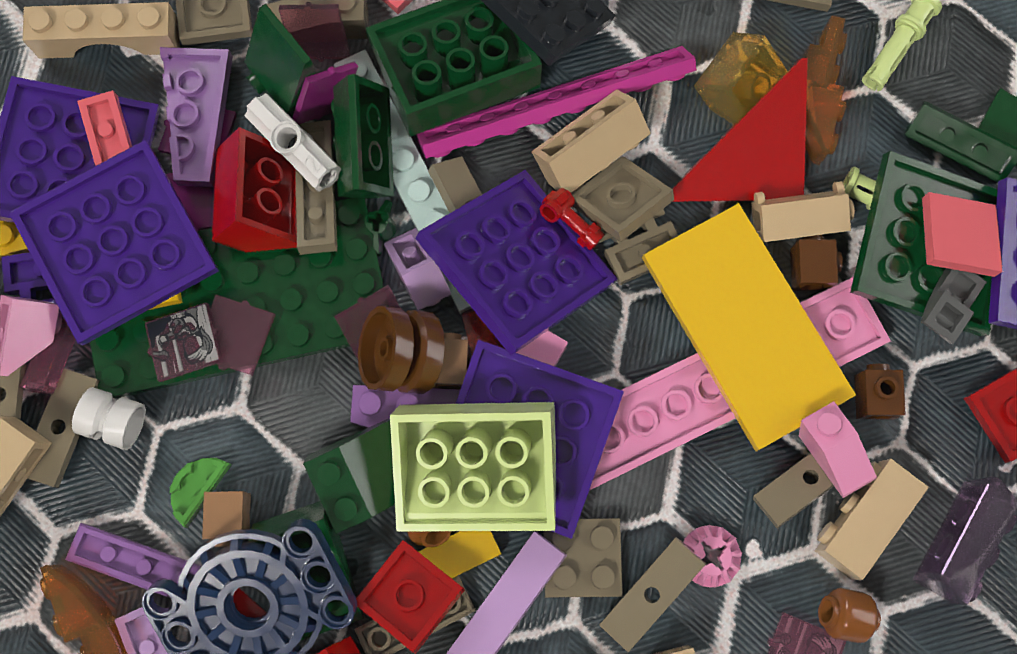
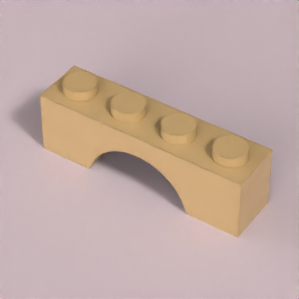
[22,2,180,59]

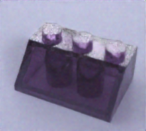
[912,476,1017,605]

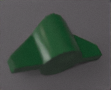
[364,200,396,256]

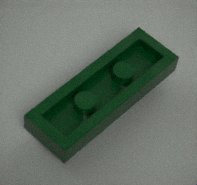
[905,101,1017,182]

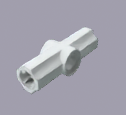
[244,93,341,192]

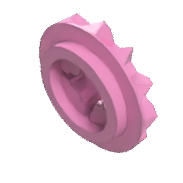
[683,525,742,587]

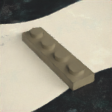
[295,120,337,255]

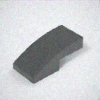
[921,268,987,344]

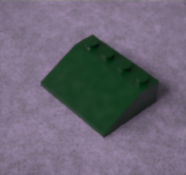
[365,0,542,137]

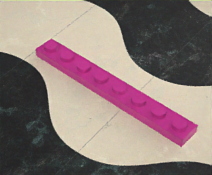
[417,46,697,158]

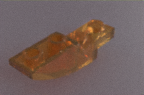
[802,15,847,165]
[40,565,127,654]

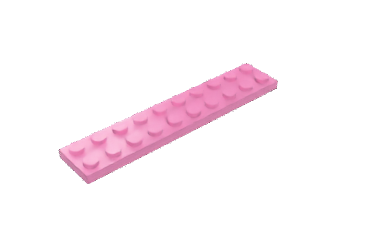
[589,277,891,491]

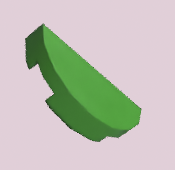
[170,458,232,528]

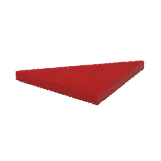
[672,58,808,202]

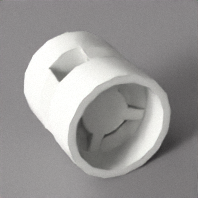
[72,387,146,450]

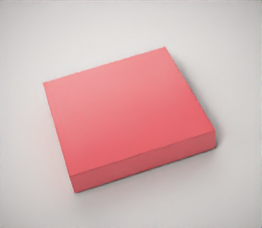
[922,192,1002,277]

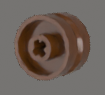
[358,306,445,394]

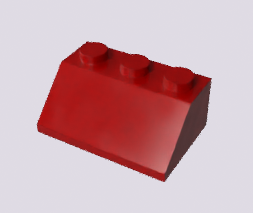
[212,127,297,252]

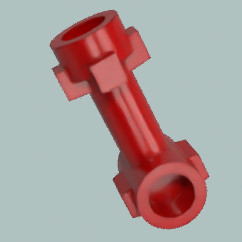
[540,188,605,251]

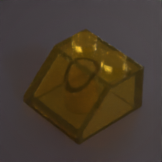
[694,32,787,125]

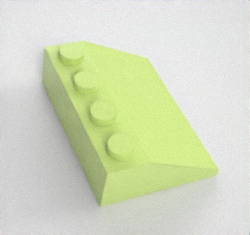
[390,402,556,532]

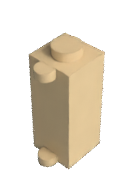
[751,181,855,242]

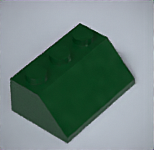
[331,74,394,199]

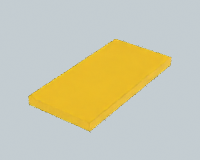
[642,203,856,451]

